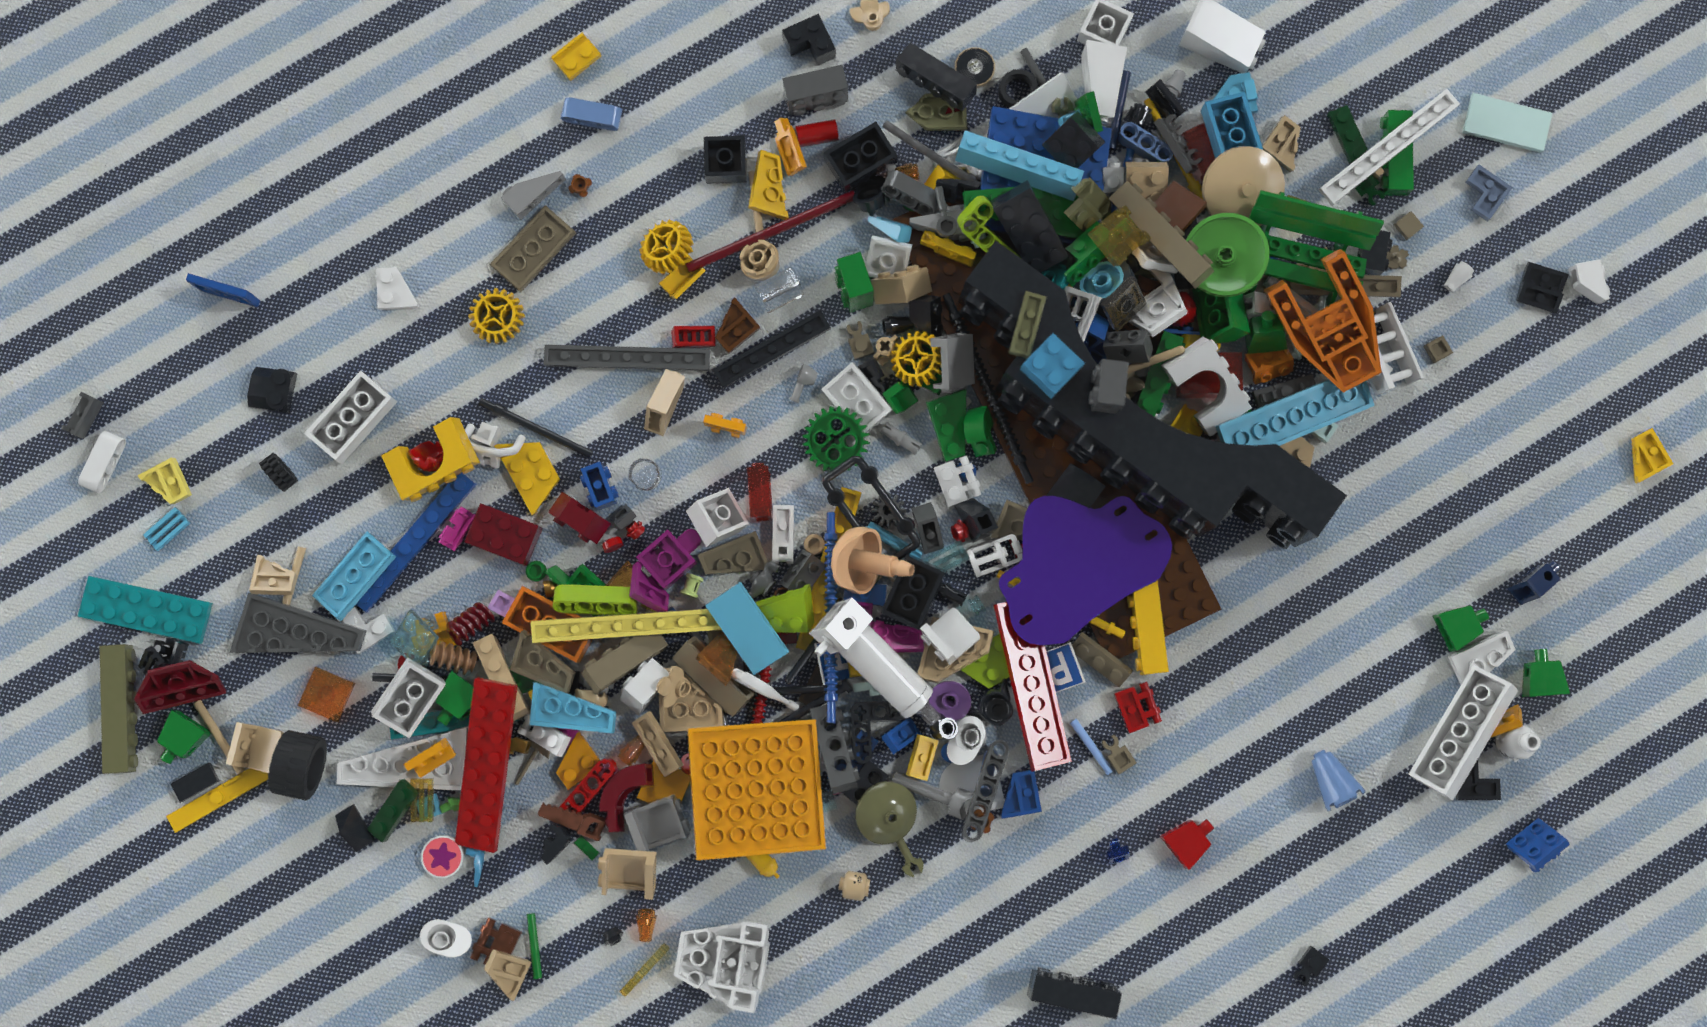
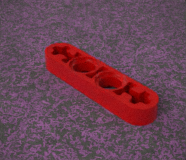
[559,757,617,813]

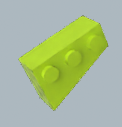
[755,584,814,633]

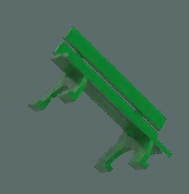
[1243,190,1384,307]

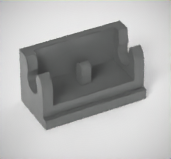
[61,392,104,439]

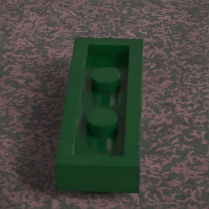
[1327,105,1368,165]
[367,779,419,843]

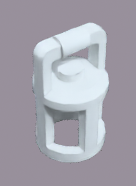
[967,534,1023,578]

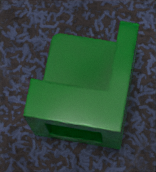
[883,381,918,414]

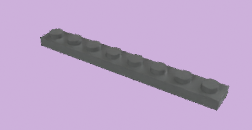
[544,345,710,371]

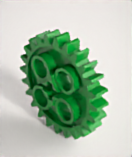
[802,406,870,471]

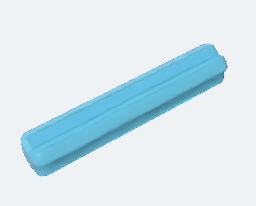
[867,522,922,558]

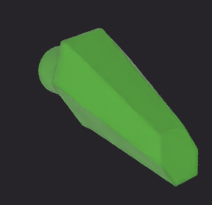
[440,797,460,813]

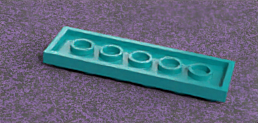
[77,576,213,644]

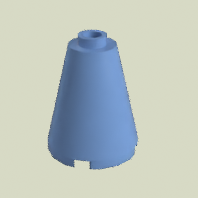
[1311,750,1366,812]

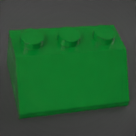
[1192,287,1250,344]

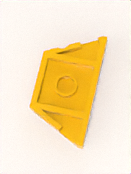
[494,442,560,516]

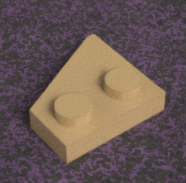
[249,555,297,595]
[484,949,531,1001]

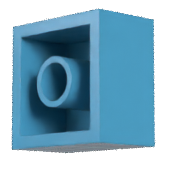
[1020,333,1085,399]

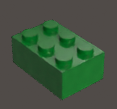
[834,252,874,313]

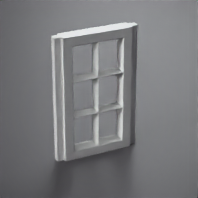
[1064,286,1102,342]

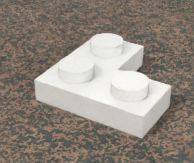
[337,607,396,654]

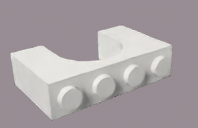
[1161,337,1252,436]

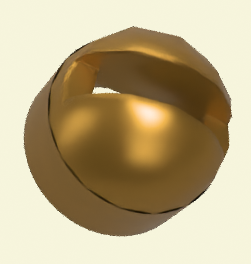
[543,580,558,598]

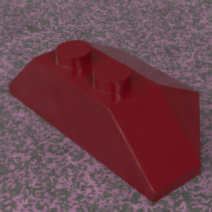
[134,660,226,714]

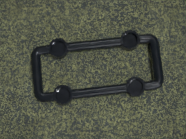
[822,456,920,560]

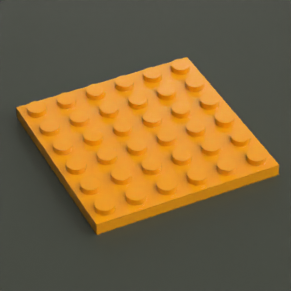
[687,719,826,860]

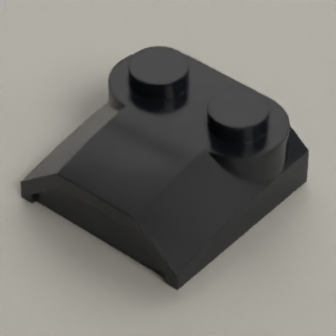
[247,367,297,414]

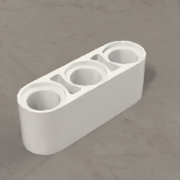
[78,431,126,493]

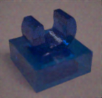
[1106,838,1130,865]

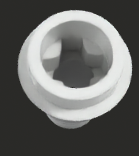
[1444,261,1474,293]

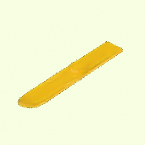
[166,768,268,833]

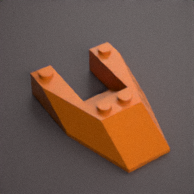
[1264,249,1382,392]

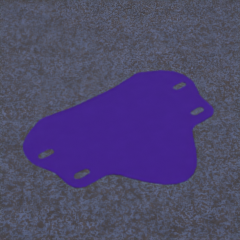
[999,496,1172,645]

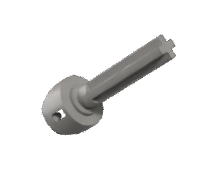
[892,772,973,820]

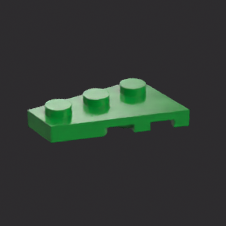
[926,389,967,462]

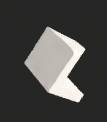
[471,422,502,448]

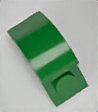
[964,406,997,457]

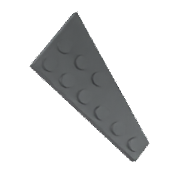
[230,593,367,653]

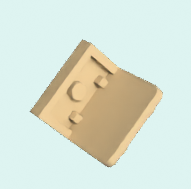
[226,722,284,773]

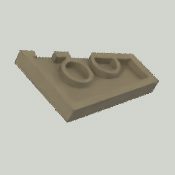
[698,531,768,574]
[509,630,575,693]

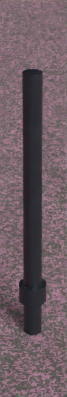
[478,398,594,458]

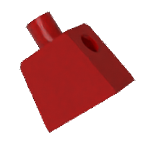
[1160,819,1214,870]

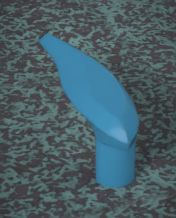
[466,847,485,887]

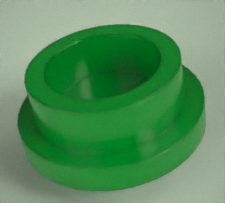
[526,561,547,582]

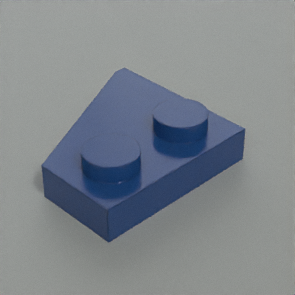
[1001,770,1042,819]

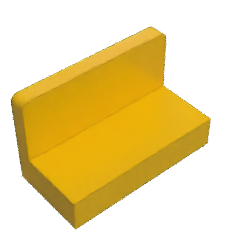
[658,256,706,299]

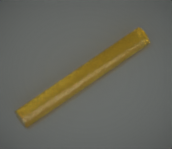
[620,943,670,997]

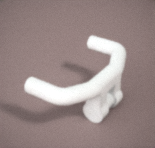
[465,424,526,469]

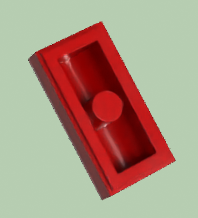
[795,119,839,147]

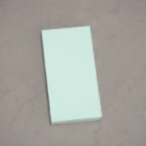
[1462,93,1552,153]

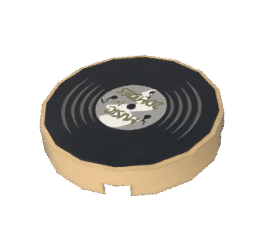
[955,47,995,88]

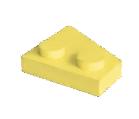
[138,457,192,504]

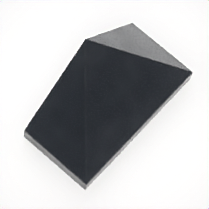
[335,804,376,852]

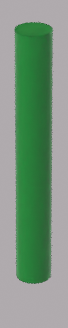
[527,913,542,979]

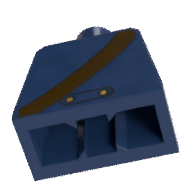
[1507,561,1561,605]

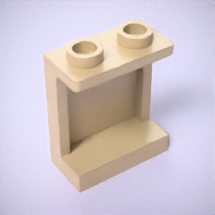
[598,848,656,900]

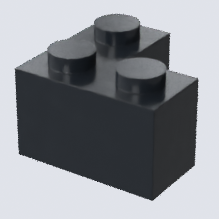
[782,13,836,66]

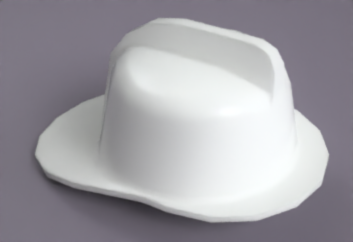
[947,716,987,766]
[420,919,472,958]

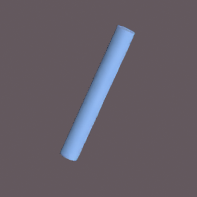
[1070,718,1114,775]

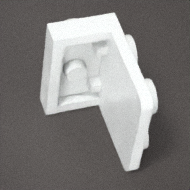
[920,608,980,665]

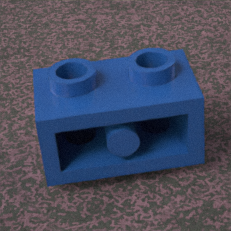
[580,462,619,511]

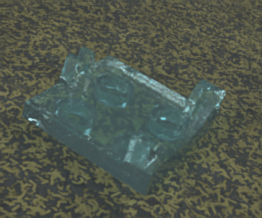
[390,610,439,668]

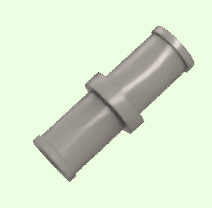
[880,422,922,455]

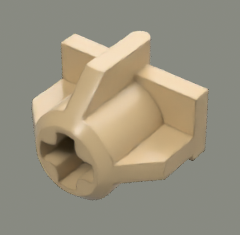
[873,335,902,366]

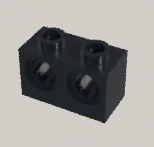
[843,761,889,805]

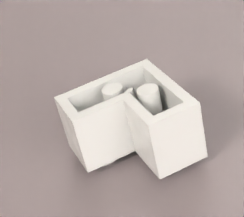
[620,658,669,716]

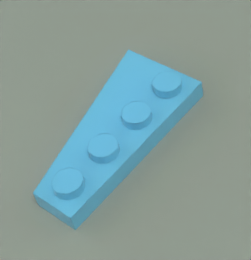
[530,682,616,733]

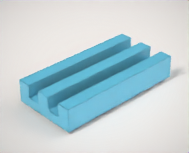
[143,507,190,551]

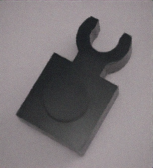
[858,358,888,393]
[1292,946,1329,987]

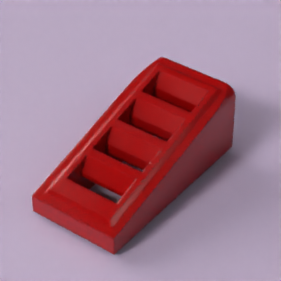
[671,326,716,348]

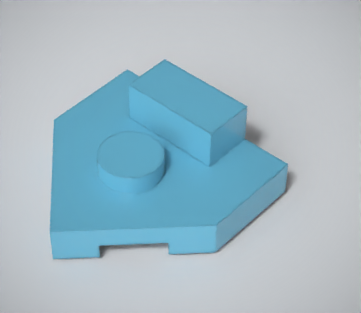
[1213,72,1258,114]

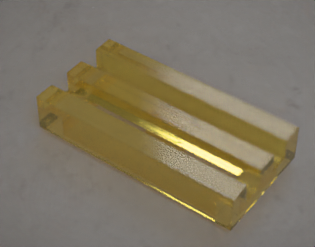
[410,778,434,822]

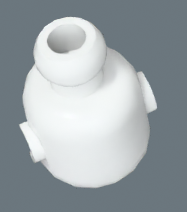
[1496,725,1541,762]

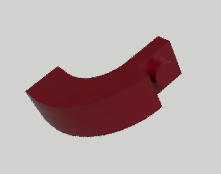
[599,764,654,833]

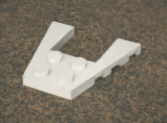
[1122,269,1188,337]

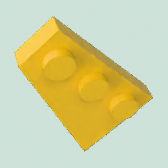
[748,150,788,220]

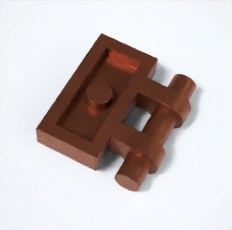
[470,917,522,965]

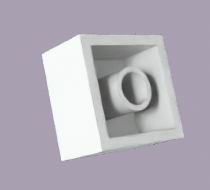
[1077,0,1134,46]
[686,488,749,547]

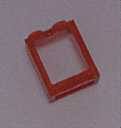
[747,462,773,522]

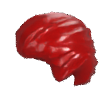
[1172,291,1197,328]
[408,441,444,472]

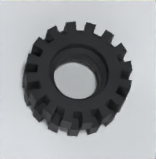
[259,453,298,492]

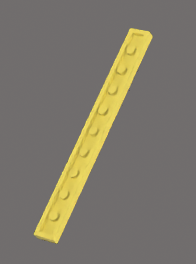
[531,609,722,643]

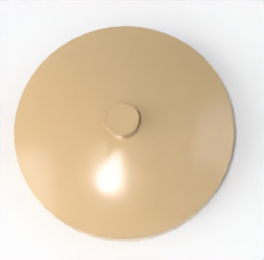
[1202,146,1285,226]

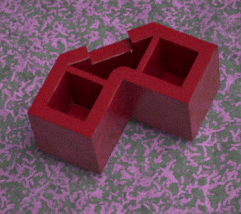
[548,492,611,544]

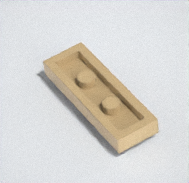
[632,711,683,777]

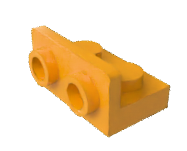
[403,738,456,778]

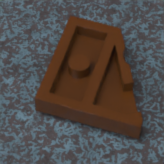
[715,297,761,354]

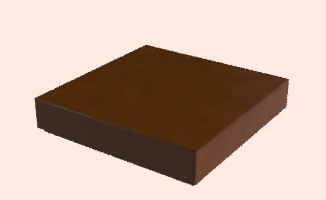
[1154,181,1207,232]

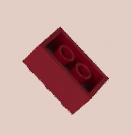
[464,503,543,567]

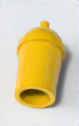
[745,854,780,879]

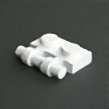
[934,455,981,507]

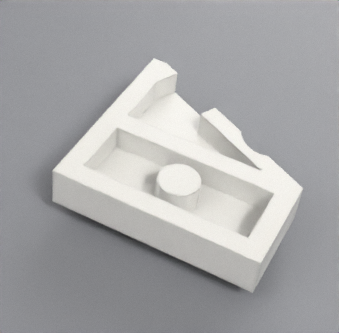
[376,267,419,310]

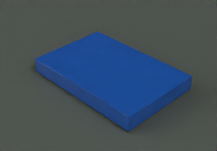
[186,273,260,307]

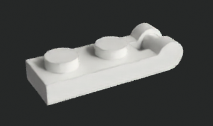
[772,505,794,564]
[517,713,571,757]

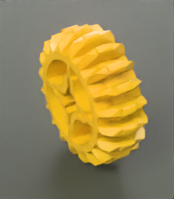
[639,219,694,275]
[468,288,525,344]
[890,331,942,387]

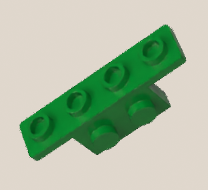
[1064,218,1133,286]
[545,564,608,617]

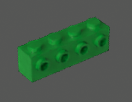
[1136,331,1186,417]

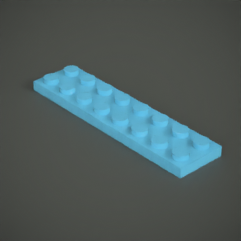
[1215,379,1375,446]

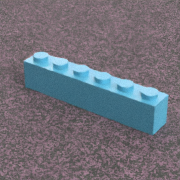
[955,130,1084,201]

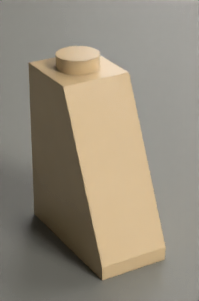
[644,369,685,436]

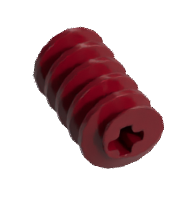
[446,602,495,646]

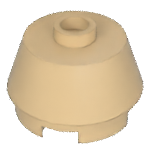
[739,240,780,281]

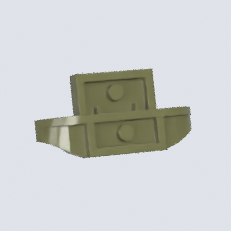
[1064,177,1115,232]

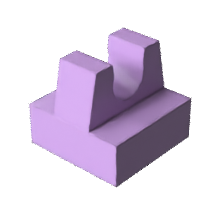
[488,590,515,618]

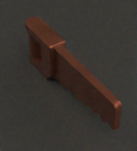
[538,802,606,841]

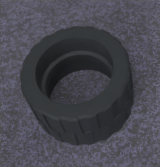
[268,730,327,801]

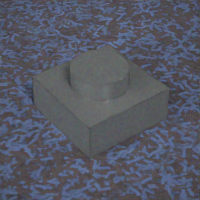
[610,504,637,530]

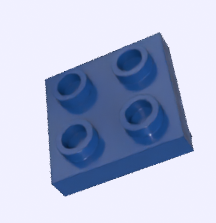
[1506,818,1570,872]

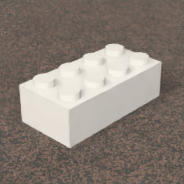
[304,371,397,464]

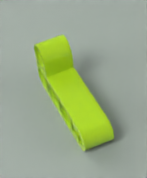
[957,196,1021,258]
[553,584,638,615]

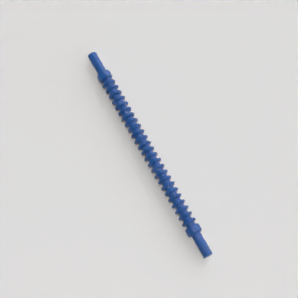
[824,512,838,723]

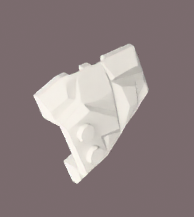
[674,921,770,1013]

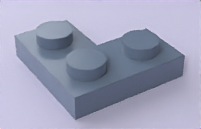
[1465,164,1513,222]

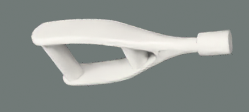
[730,668,799,712]

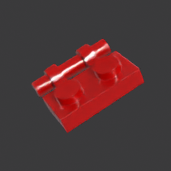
[1114,681,1162,733]

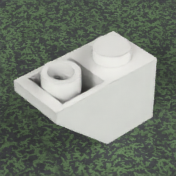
[1568,259,1610,304]

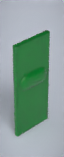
[574,835,599,860]

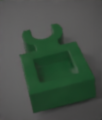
[1355,174,1385,206]

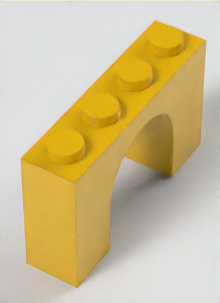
[381,417,480,502]

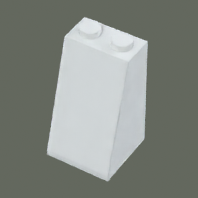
[1179,0,1266,73]
[1081,40,1127,128]

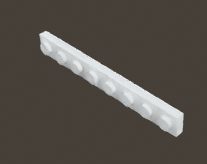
[1319,89,1460,206]

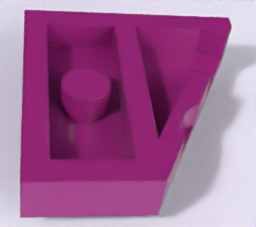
[630,561,669,612]

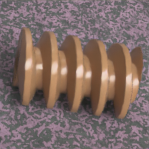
[430,640,478,675]

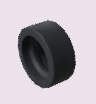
[998,69,1038,109]

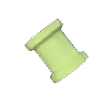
[679,573,704,599]

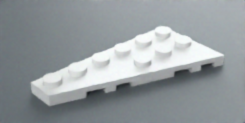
[337,726,468,790]

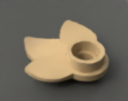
[850,0,890,31]
[657,666,691,707]

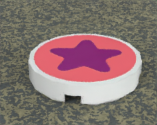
[421,835,465,878]

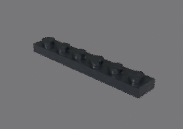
[713,310,831,389]

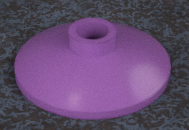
[929,681,971,721]

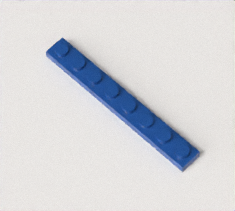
[356,473,477,613]

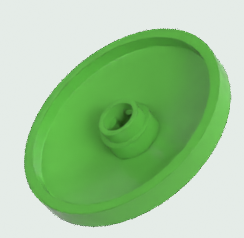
[1186,213,1269,297]

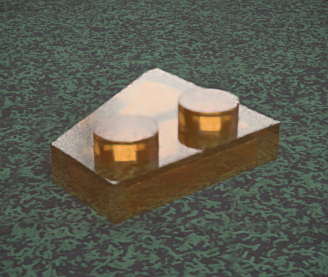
[695,630,737,686]

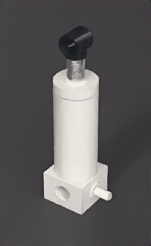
[809,598,958,740]

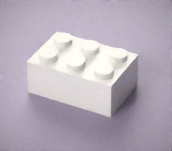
[371,657,446,738]

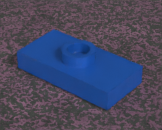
[843,584,887,606]

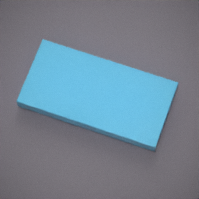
[312,531,396,621]
[705,582,789,675]

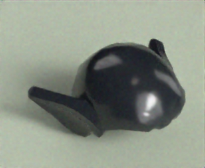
[967,678,1013,726]

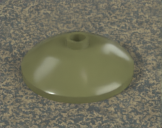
[855,781,917,845]

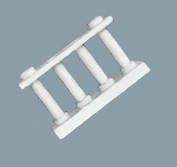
[1369,302,1424,396]

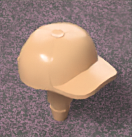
[831,527,915,594]

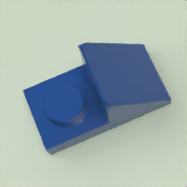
[881,717,922,754]

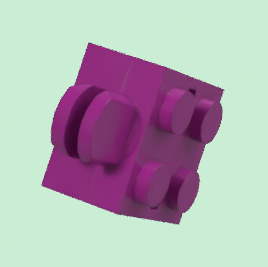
[636,529,702,590]

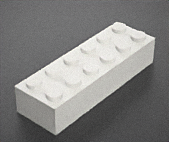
[1408,664,1518,800]

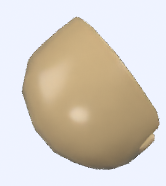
[575,689,608,707]

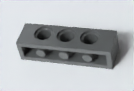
[810,704,860,794]

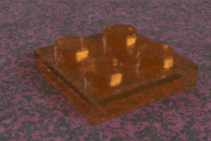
[297,667,356,722]

